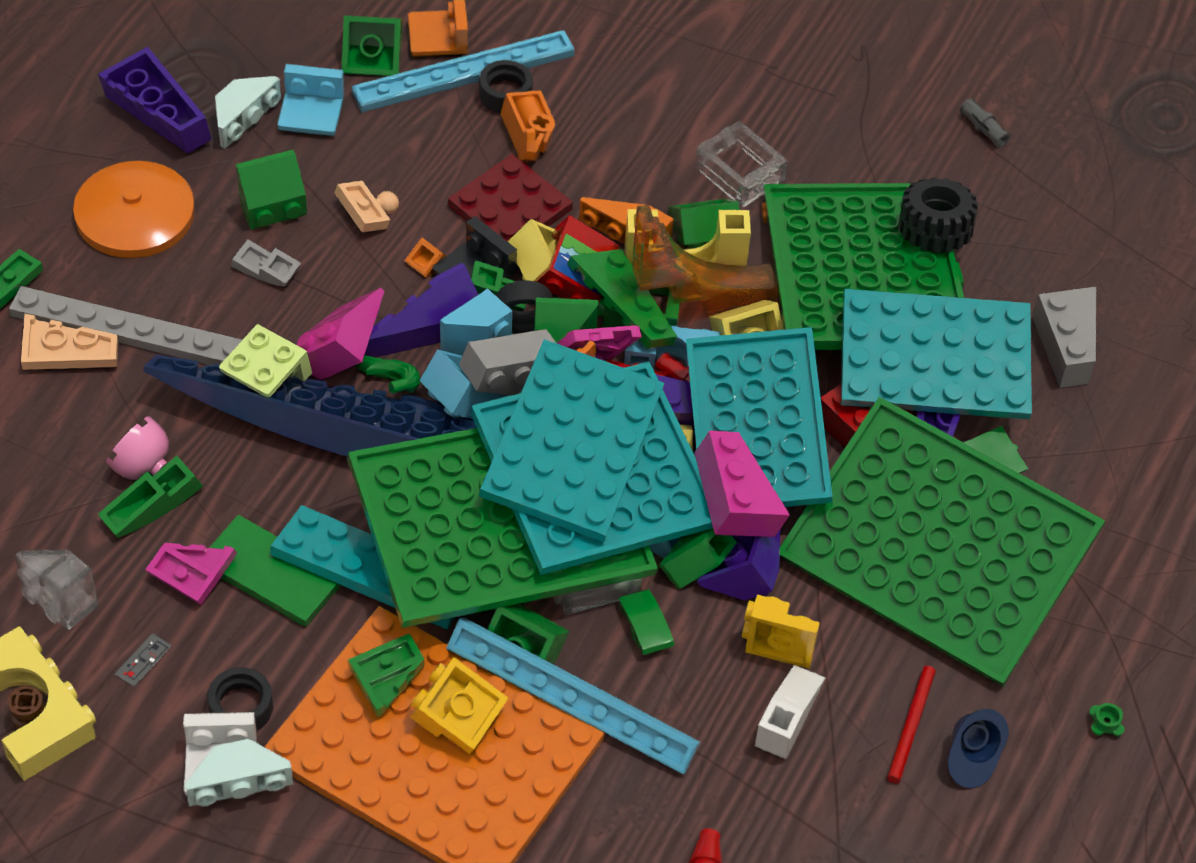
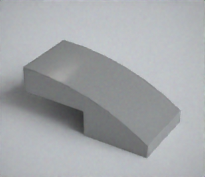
[231,239,301,287]

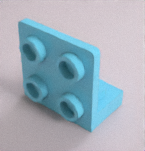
[278,64,345,136]

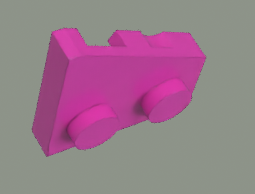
[557,325,641,361]
[145,543,237,605]

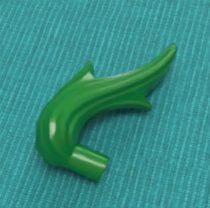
[354,355,421,394]

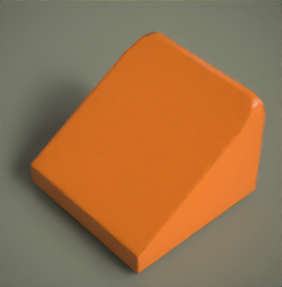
[404,238,446,278]

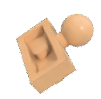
[334,181,399,232]

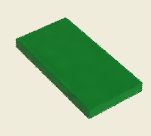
[209,515,341,627]

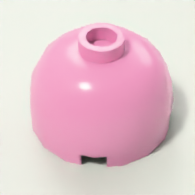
[106,416,169,480]

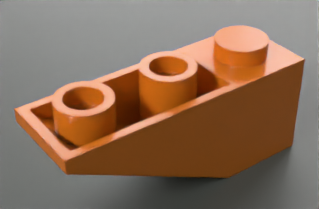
[579,197,674,245]

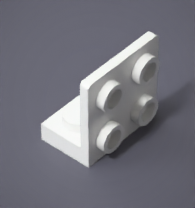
[184,713,257,796]

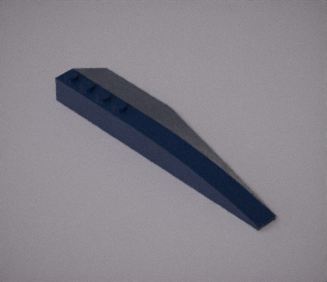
[143,354,477,457]

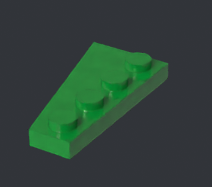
[567,249,677,349]

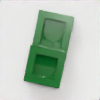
[471,260,526,311]
[618,589,674,655]

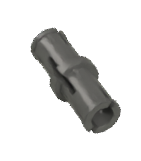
[960,98,1011,148]

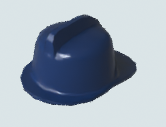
[947,709,1009,788]

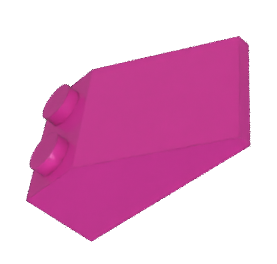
[297,287,384,381]

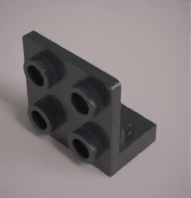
[432,216,517,279]

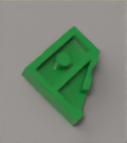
[348,633,425,717]

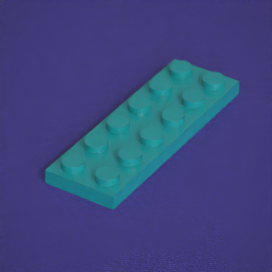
[270,505,456,630]

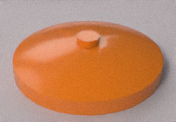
[73,161,195,258]

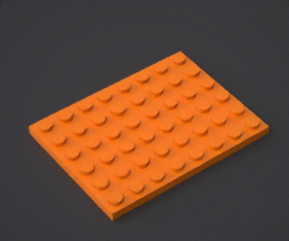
[265,606,605,863]

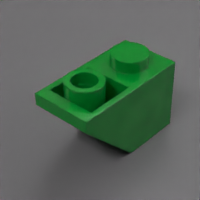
[659,527,737,589]

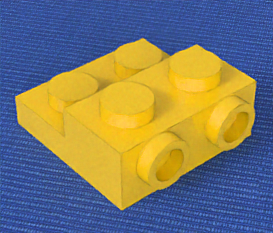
[741,595,820,669]
[410,657,508,754]

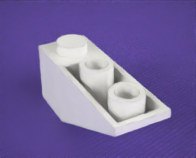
[755,665,825,759]

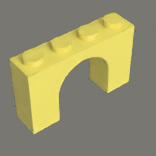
[624,209,751,281]
[0,626,96,781]

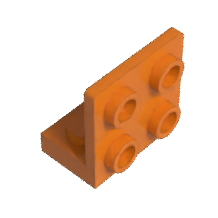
[408,0,468,56]

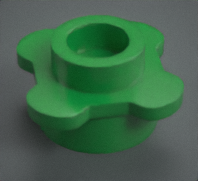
[1089,703,1125,737]

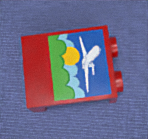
[535,215,619,302]

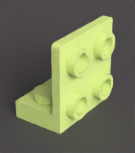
[219,324,312,398]

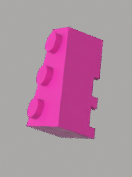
[695,431,790,537]

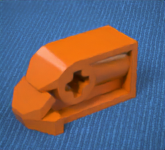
[501,91,555,163]

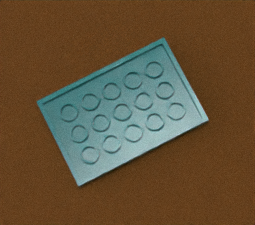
[840,289,1032,420]
[686,327,833,507]
[479,339,664,542]

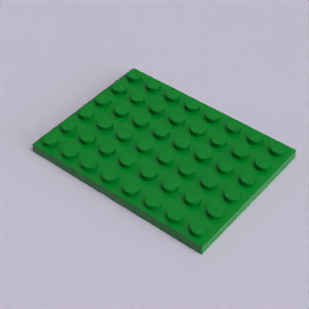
[763,183,964,350]
[779,397,1105,687]
[347,428,658,628]

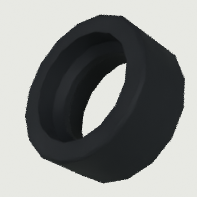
[479,60,533,113]
[496,280,553,334]
[207,667,274,731]

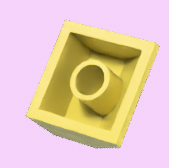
[508,219,558,282]
[709,300,784,336]

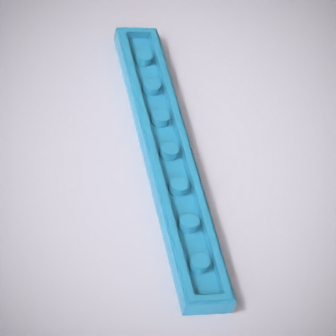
[352,30,574,113]
[446,617,700,774]

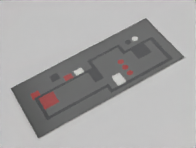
[115,633,172,686]

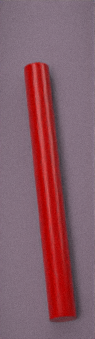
[887,666,936,784]

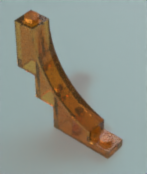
[632,205,778,317]

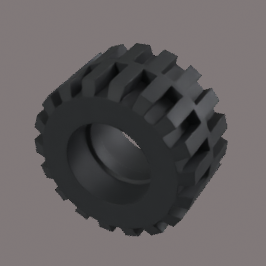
[899,177,978,253]

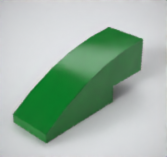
[98,456,204,538]

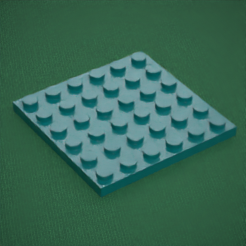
[470,362,713,575]

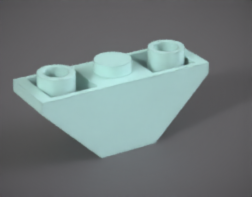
[215,76,281,149]
[185,739,293,806]

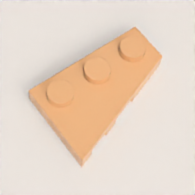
[21,314,118,370]

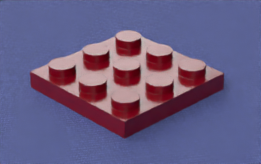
[448,154,573,242]

